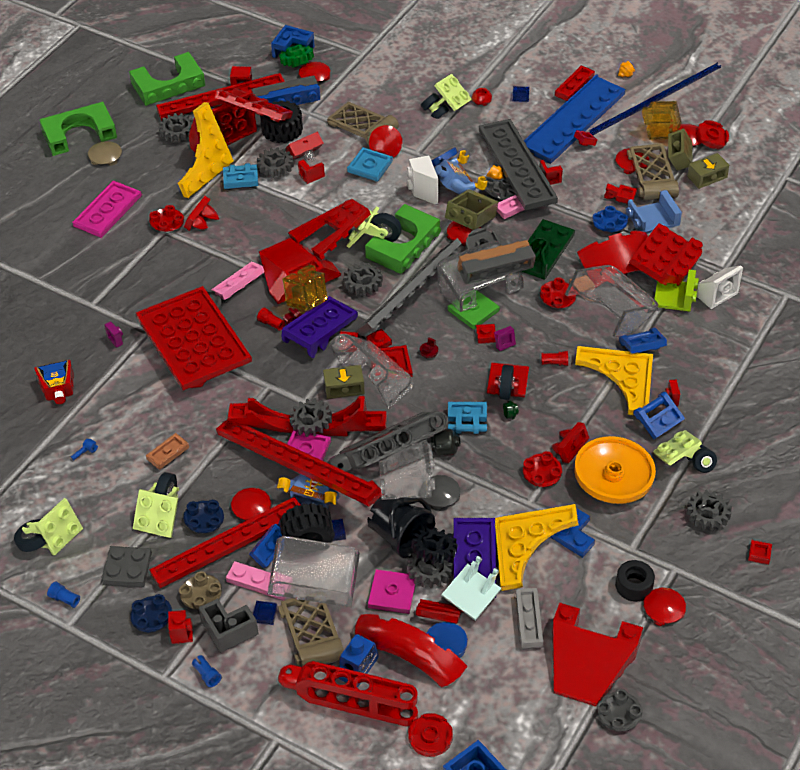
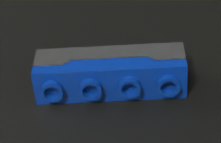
[251,76,320,105]

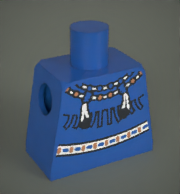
[339,634,379,688]

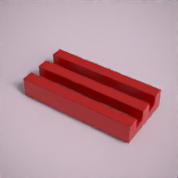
[416,599,462,624]

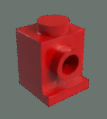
[168,610,193,644]

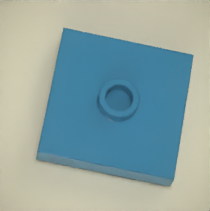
[347,147,393,182]

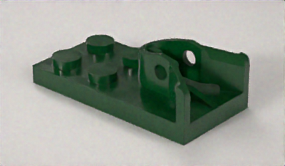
[521,219,575,280]

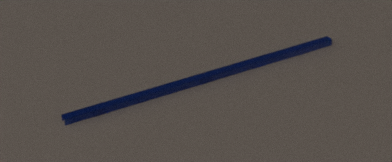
[589,62,721,135]

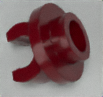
[283,308,302,325]
[420,337,438,358]

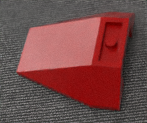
[259,238,341,304]

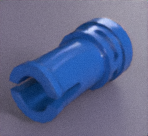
[47,581,80,608]
[192,655,222,687]

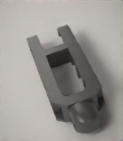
[327,411,448,471]

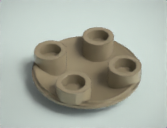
[88,141,122,166]
[179,571,222,610]

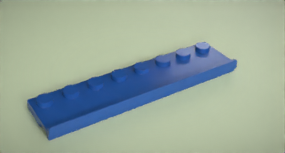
[524,74,625,164]

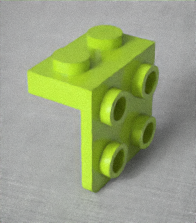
[654,269,699,312]

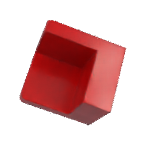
[230,66,252,85]
[298,159,325,184]
[539,160,563,185]

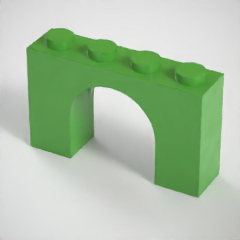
[129,52,205,106]
[39,102,117,156]
[365,204,441,274]

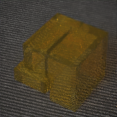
[642,101,682,140]
[282,265,328,311]

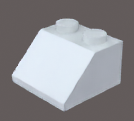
[407,156,438,204]
[696,266,743,309]

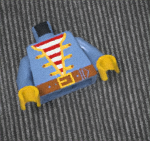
[435,150,488,195]
[277,474,340,509]

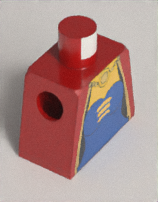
[34,360,74,404]

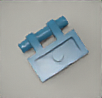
[223,163,259,189]
[448,402,487,434]

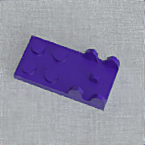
[281,296,358,358]
[453,518,496,598]

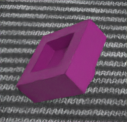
[104,321,123,347]
[494,326,516,351]

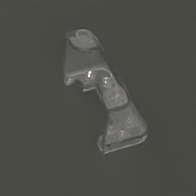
[329,334,413,409]

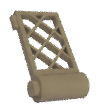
[327,102,399,144]
[627,143,679,201]
[278,591,344,667]

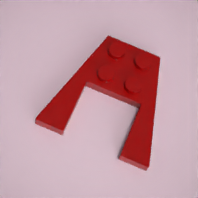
[214,87,293,122]
[288,199,371,260]

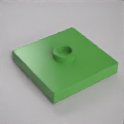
[448,288,500,330]

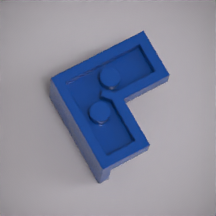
[271,25,315,58]

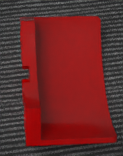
[577,231,648,288]

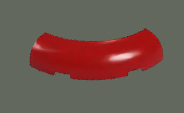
[355,614,467,687]

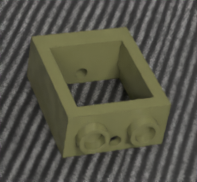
[445,189,499,230]

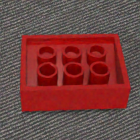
[189,91,257,153]

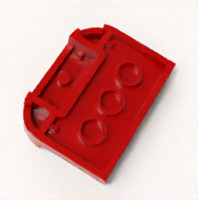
[629,223,703,286]

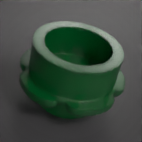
[503,400,519,419]

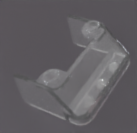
[565,265,658,337]

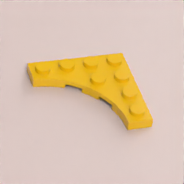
[178,102,234,198]
[575,346,653,415]
[495,504,579,591]

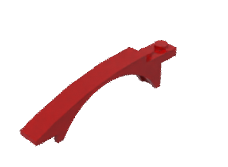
[228,396,387,436]

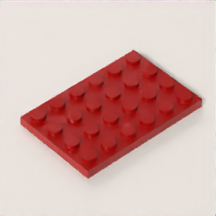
[136,286,252,390]

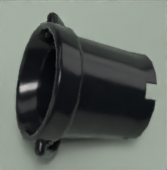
[367,494,436,558]

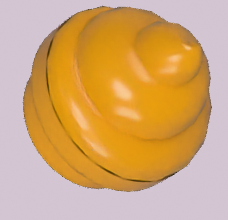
[618,61,635,77]
[486,165,504,180]

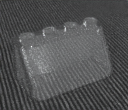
[267,536,360,608]

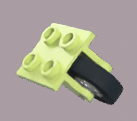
[347,206,402,248]
[133,472,179,538]
[14,498,83,556]

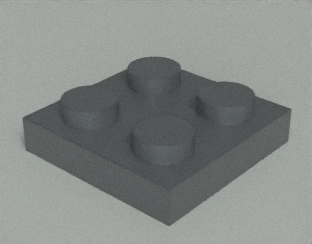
[102,546,152,587]

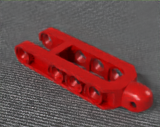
[278,661,418,726]

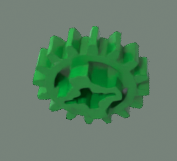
[279,44,314,67]

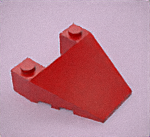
[552,603,643,706]

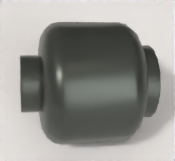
[431,429,461,456]

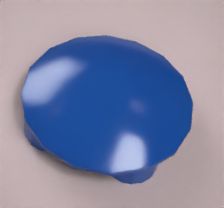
[592,206,628,232]

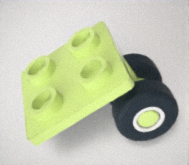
[421,74,472,119]
[653,430,717,473]

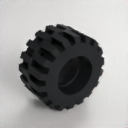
[260,101,303,143]
[280,503,335,555]

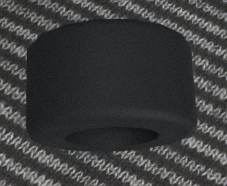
[615,560,655,602]

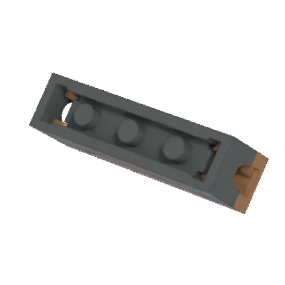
[457,240,536,285]

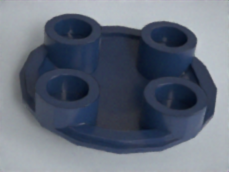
[183,499,224,533]
[131,594,172,633]

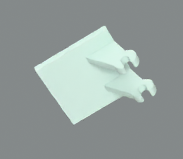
[441,556,501,621]

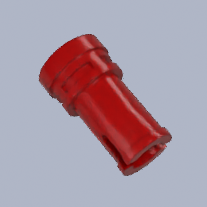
[257,307,285,331]
[541,351,568,366]

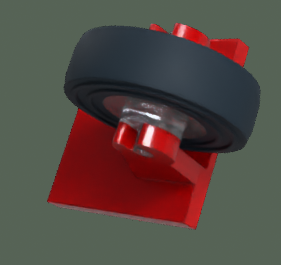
[487,363,529,400]

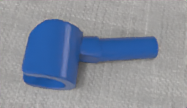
[71,439,98,460]

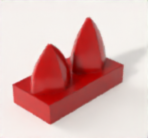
[184,196,219,231]
[552,422,589,463]

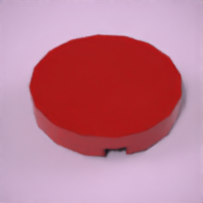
[696,120,729,149]
[408,713,453,757]

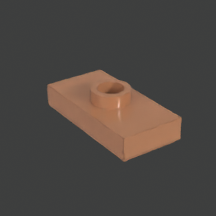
[146,433,189,470]

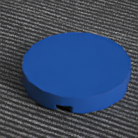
[431,147,458,167]
[427,622,468,658]

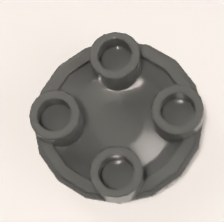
[485,177,516,200]
[420,475,460,510]
[597,689,642,731]

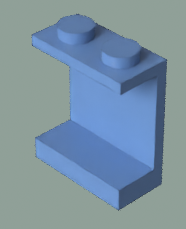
[626,190,682,234]

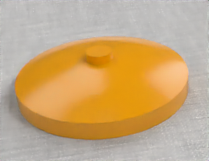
[574,436,656,504]

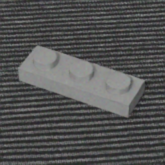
[516,588,543,648]

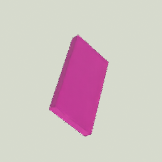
[72,180,142,238]

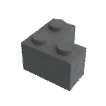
[199,598,259,653]

